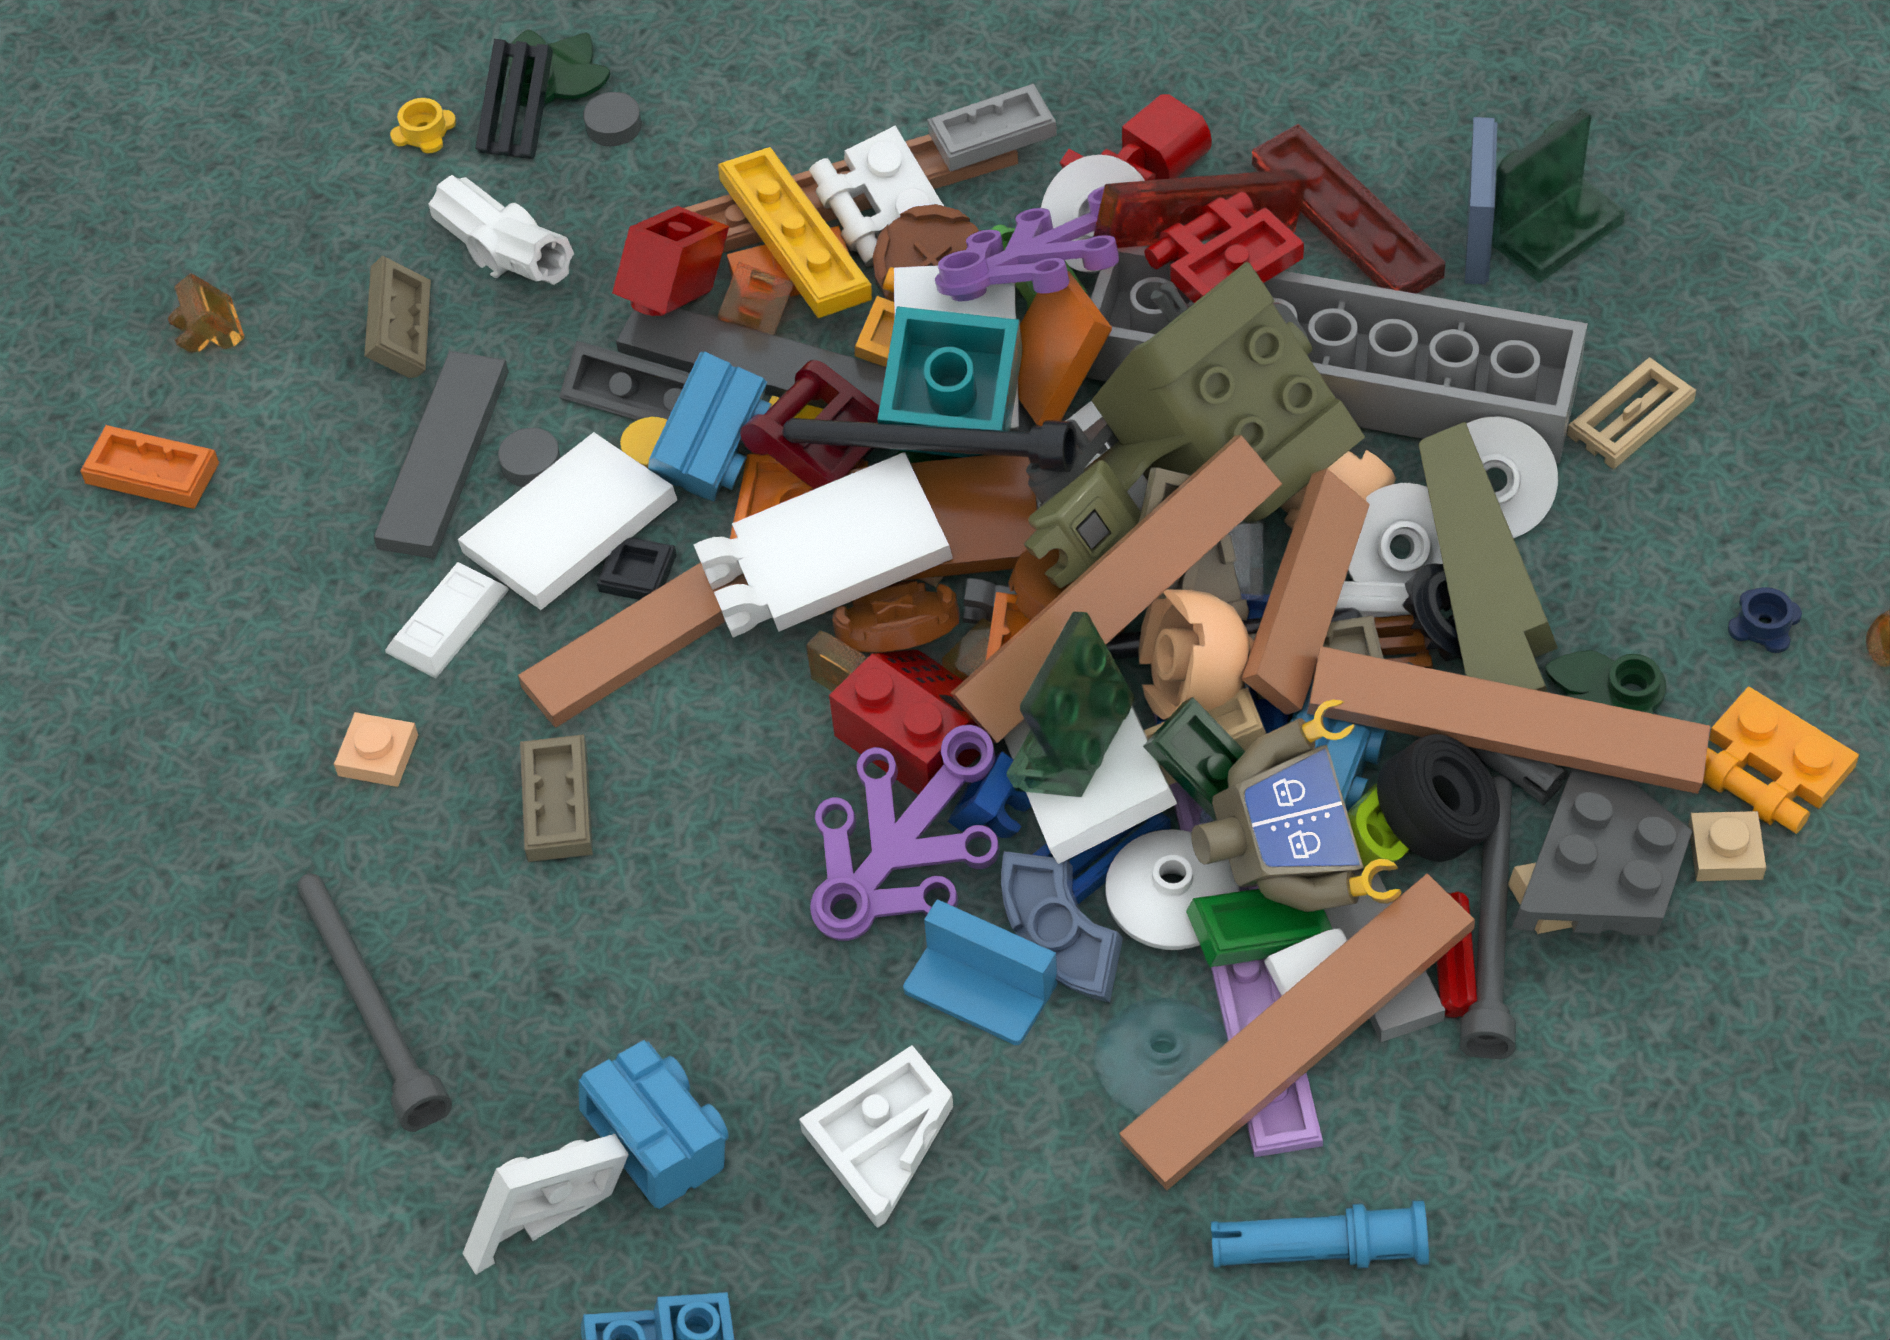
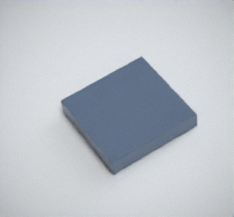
[1465,117,1497,285]

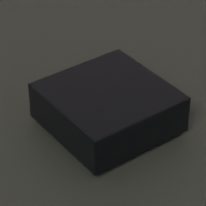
[597,537,677,600]

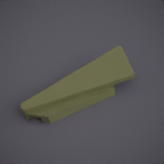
[1419,422,1558,692]

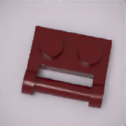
[740,360,880,489]

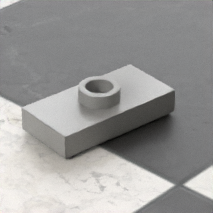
[927,84,1057,172]

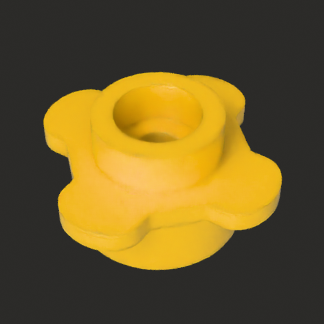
[390,98,456,153]

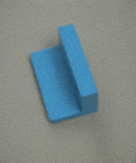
[903,899,1058,1045]

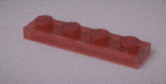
[1252,124,1446,294]
[1093,169,1308,248]

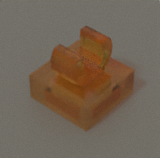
[718,262,794,335]
[168,273,245,352]

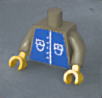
[1191,699,1401,912]

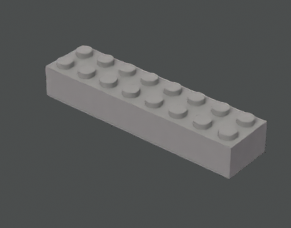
[1085,242,1588,463]

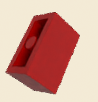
[612,206,730,316]

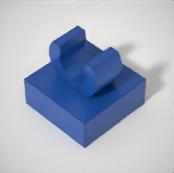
[947,752,1032,838]

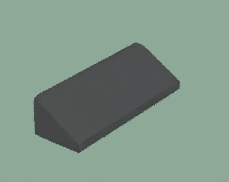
[559,341,690,420]

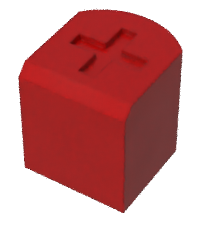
[1122,94,1212,190]

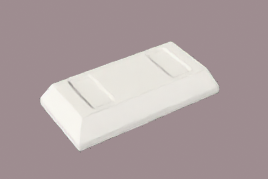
[385,562,509,678]

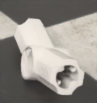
[428,175,574,285]

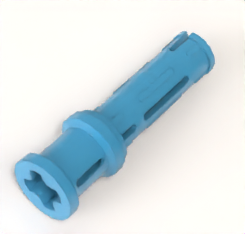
[1211,1200,1429,1269]

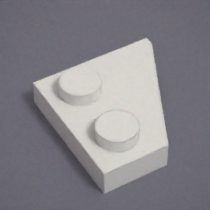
[799,1045,953,1228]
[462,1134,629,1274]

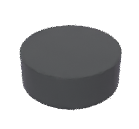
[583,92,642,146]
[498,428,561,487]

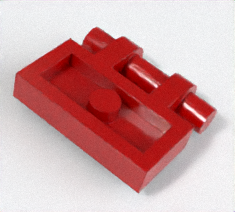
[1144,191,1304,303]

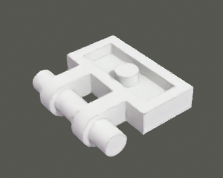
[809,126,944,267]

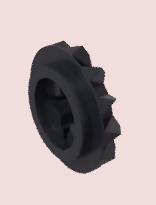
[1402,563,1462,662]

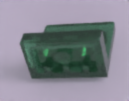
[1492,109,1625,283]
[1006,611,1135,797]

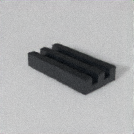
[475,39,553,159]

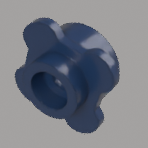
[1728,587,1802,653]

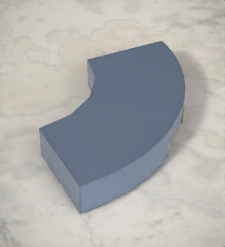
[1001,851,1123,1003]

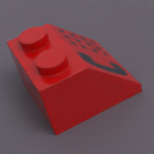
[829,650,980,795]

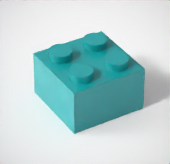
[877,306,1023,458]

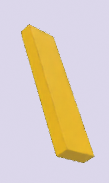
[718,147,872,318]

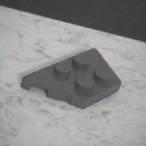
[1512,768,1692,936]

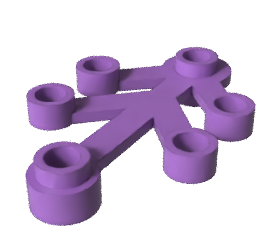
[935,183,1139,301]
[810,725,1000,941]

